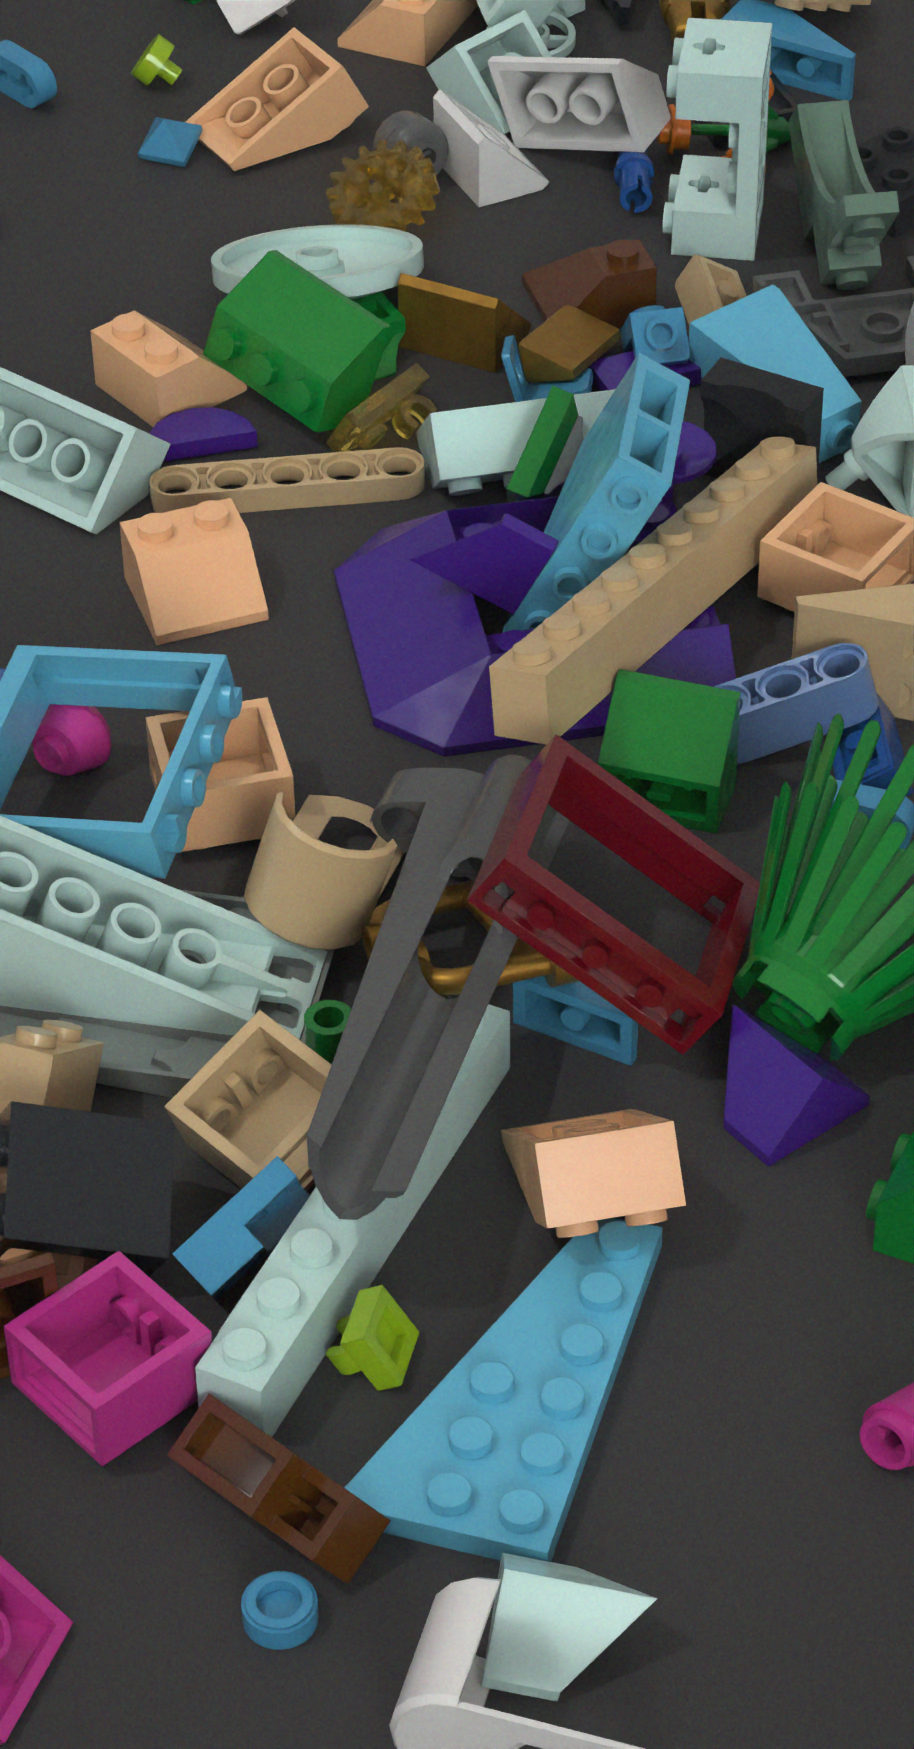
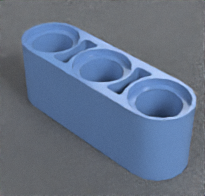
[714,643,879,764]

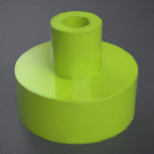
[131,34,182,86]

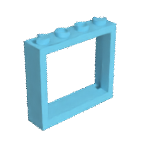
[0,645,242,879]

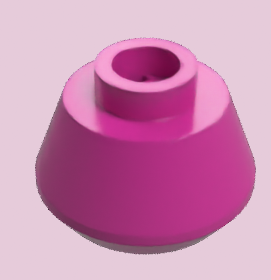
[32,704,111,776]

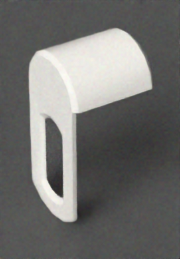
[389,1577,645,1749]

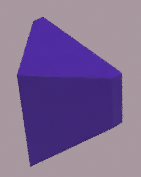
[410,513,559,614]
[723,1004,870,1167]

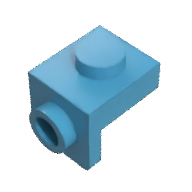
[620,305,690,365]

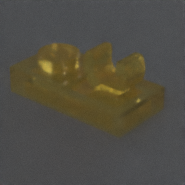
[326,363,438,452]

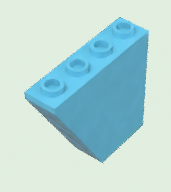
[502,353,690,633]

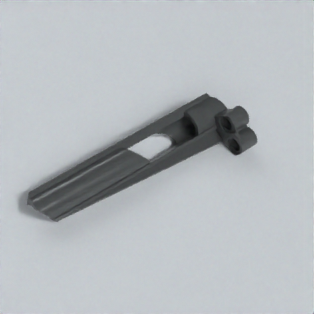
[307,754,569,1220]

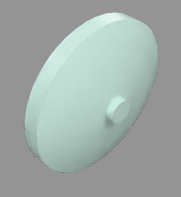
[211,225,424,299]

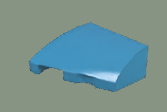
[172,1156,310,1301]

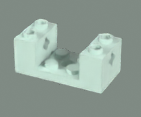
[663,18,772,261]

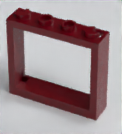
[467,734,760,1055]

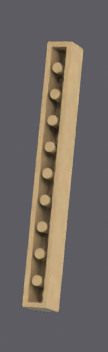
[489,437,817,745]

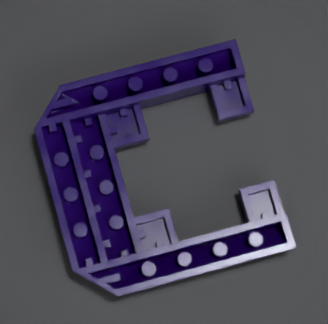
[334,485,736,757]

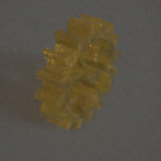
[326,140,440,232]

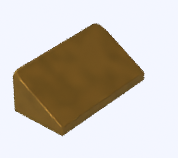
[518,305,622,383]

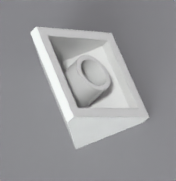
[433,89,549,208]

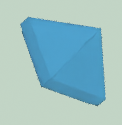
[137,117,203,167]

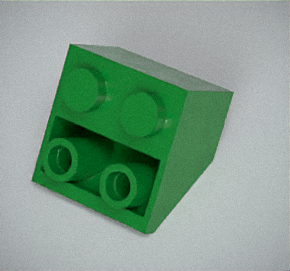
[598,669,741,834]

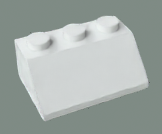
[487,56,671,152]

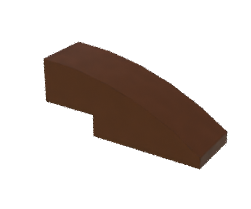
[167,1394,391,1584]

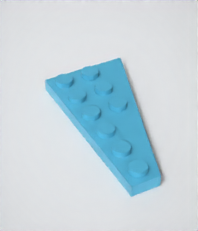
[344,1217,663,1562]

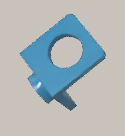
[501,335,593,402]

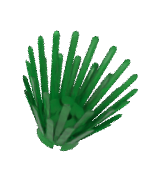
[732,713,914,1061]

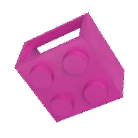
[4,1251,212,1467]

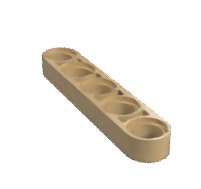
[149,447,425,513]

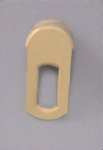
[244,791,405,950]

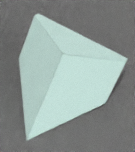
[481,1553,657,1702]

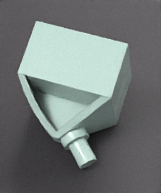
[825,365,914,518]

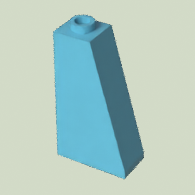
[688,284,862,463]

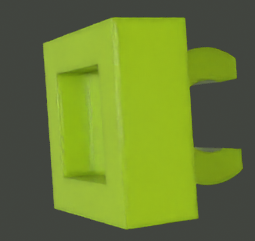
[326,1285,420,1391]

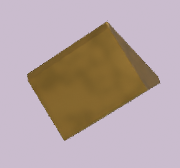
[398,273,532,373]

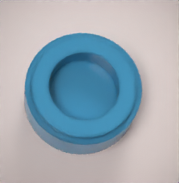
[241,1571,319,1650]

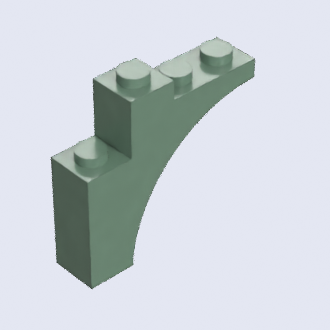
[789,100,900,290]

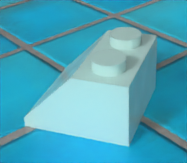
[426,10,552,134]

